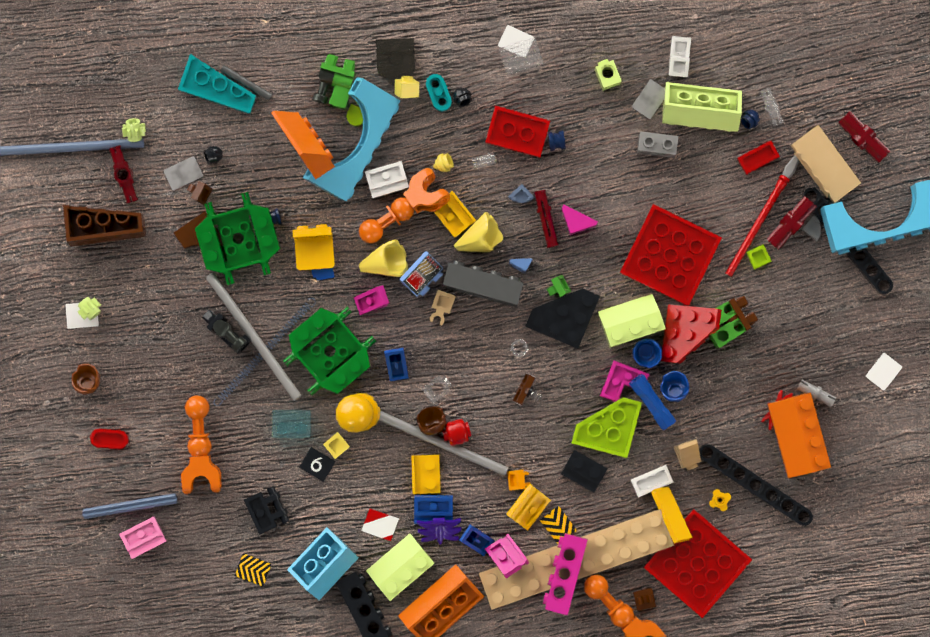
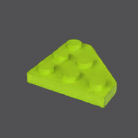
[571,397,642,458]

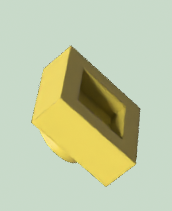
[323,432,350,459]

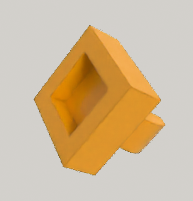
[507,469,530,490]

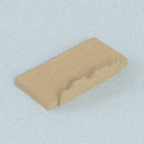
[790,125,861,204]

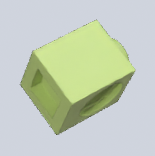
[595,59,622,91]

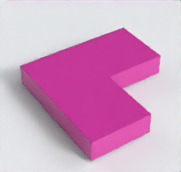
[600,360,649,402]

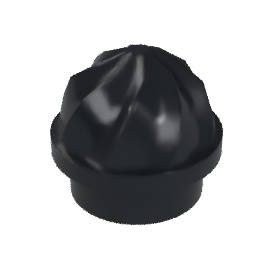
[453,87,472,107]
[203,146,223,165]

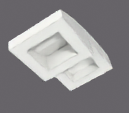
[669,36,691,77]

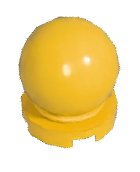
[336,393,380,433]

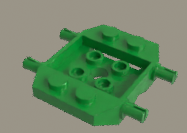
[195,192,281,285]
[282,307,377,396]

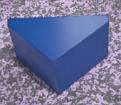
[384,348,409,381]
[459,524,495,556]

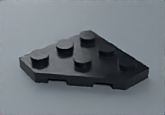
[525,288,600,349]

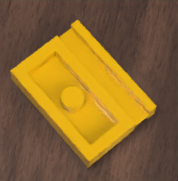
[433,191,476,238]
[411,455,441,494]
[506,484,551,531]

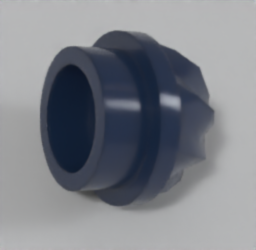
[740,110,760,129]

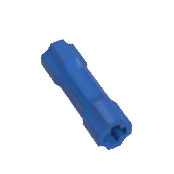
[629,374,676,430]

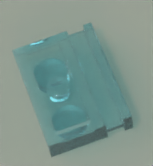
[272,410,311,438]

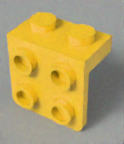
[293,224,335,271]

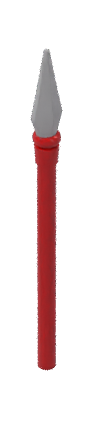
[725,155,799,277]

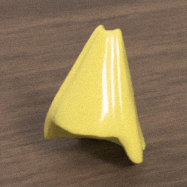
[454,212,503,252]
[359,240,408,277]

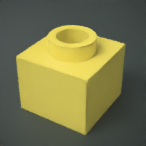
[395,76,419,98]

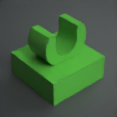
[547,275,572,297]

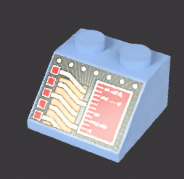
[400,251,443,297]

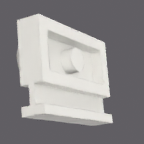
[365,161,409,199]

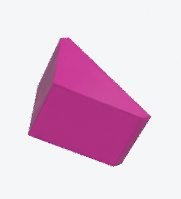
[561,205,598,235]

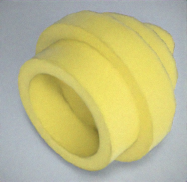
[433,153,454,172]

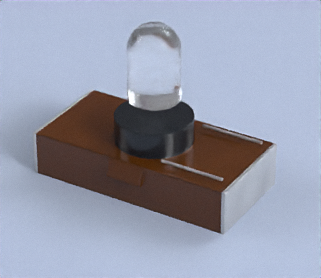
[512,373,543,406]

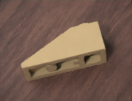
[674,439,701,471]

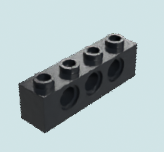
[336,571,393,637]

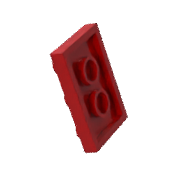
[485,106,550,158]

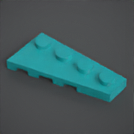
[178,54,257,115]

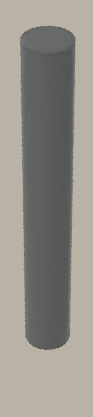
[220,65,273,101]

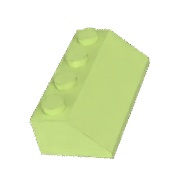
[662,82,742,132]

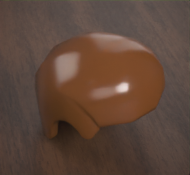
[71,363,100,395]

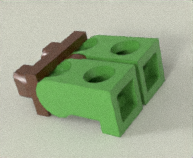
[709,296,758,349]

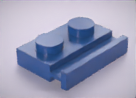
[414,495,453,524]

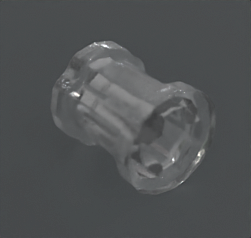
[511,339,528,357]

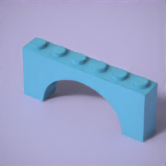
[303,77,400,202]

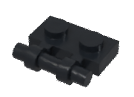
[244,486,289,535]

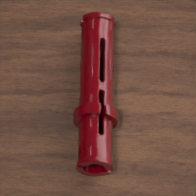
[534,190,559,248]

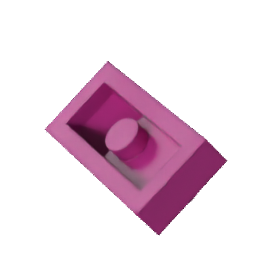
[354,285,389,315]

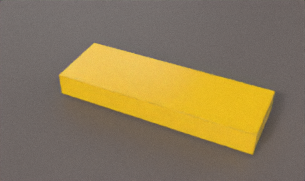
[651,486,692,544]

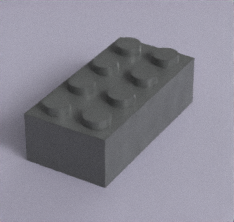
[443,260,523,308]

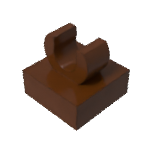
[187,181,213,205]
[633,587,656,611]

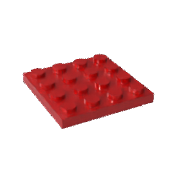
[619,204,722,306]
[643,509,752,618]

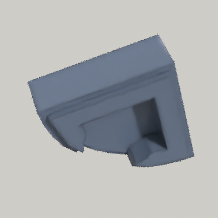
[508,184,535,203]

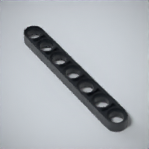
[802,188,893,295]
[699,444,813,526]

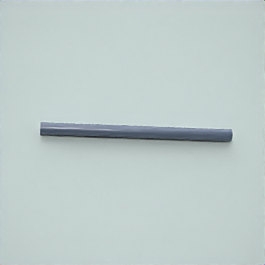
[0,138,144,156]

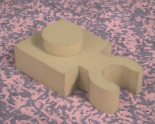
[430,290,456,326]

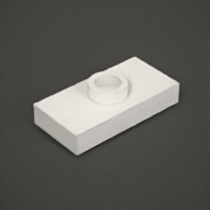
[631,465,674,498]

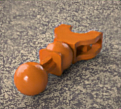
[359,168,450,244]
[181,395,222,494]
[584,575,667,637]

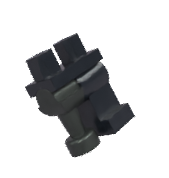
[202,309,251,355]

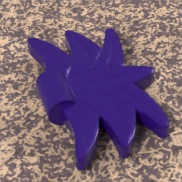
[417,518,462,545]

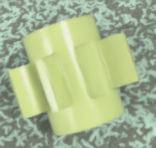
[122,118,146,142]
[78,297,101,320]

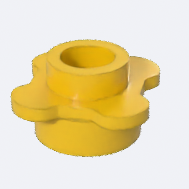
[709,489,731,511]

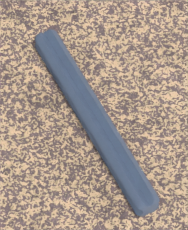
[82,493,178,519]

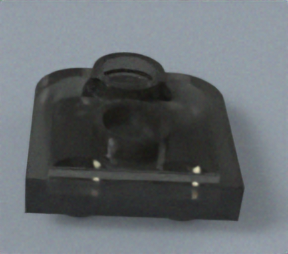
[376,38,415,86]

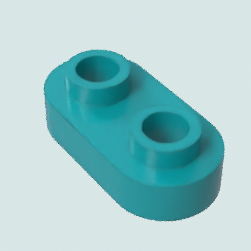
[426,74,452,112]

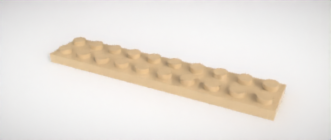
[479,509,674,610]

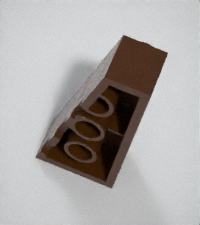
[63,205,147,247]

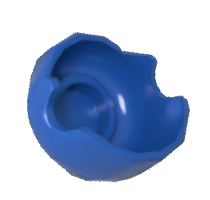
[633,338,662,368]
[660,371,690,402]

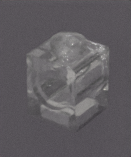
[421,375,452,404]

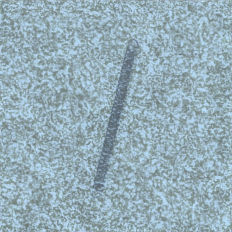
[214,298,316,406]

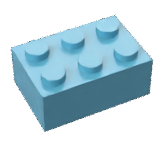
[287,527,359,600]

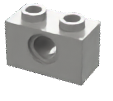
[637,131,679,158]

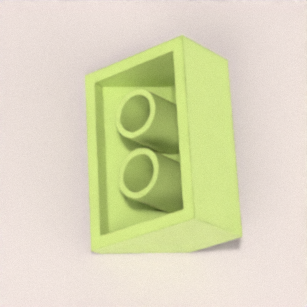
[598,294,666,348]
[366,534,435,601]

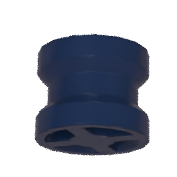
[548,130,566,151]

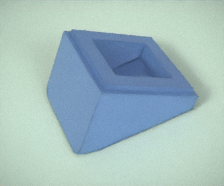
[509,258,532,273]

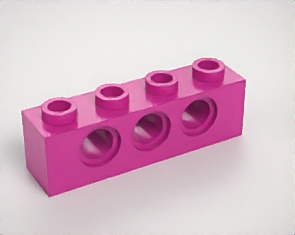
[542,533,588,616]

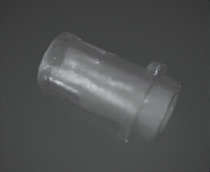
[471,152,497,170]

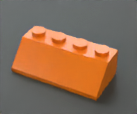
[271,111,335,180]
[768,393,831,478]
[398,564,485,637]

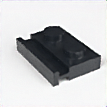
[561,450,608,493]

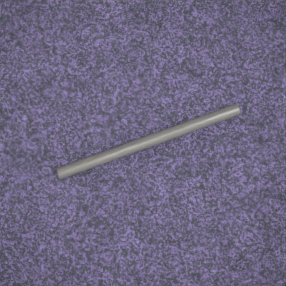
[206,273,302,401]
[379,411,509,476]

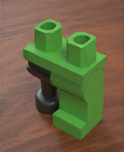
[312,54,356,111]

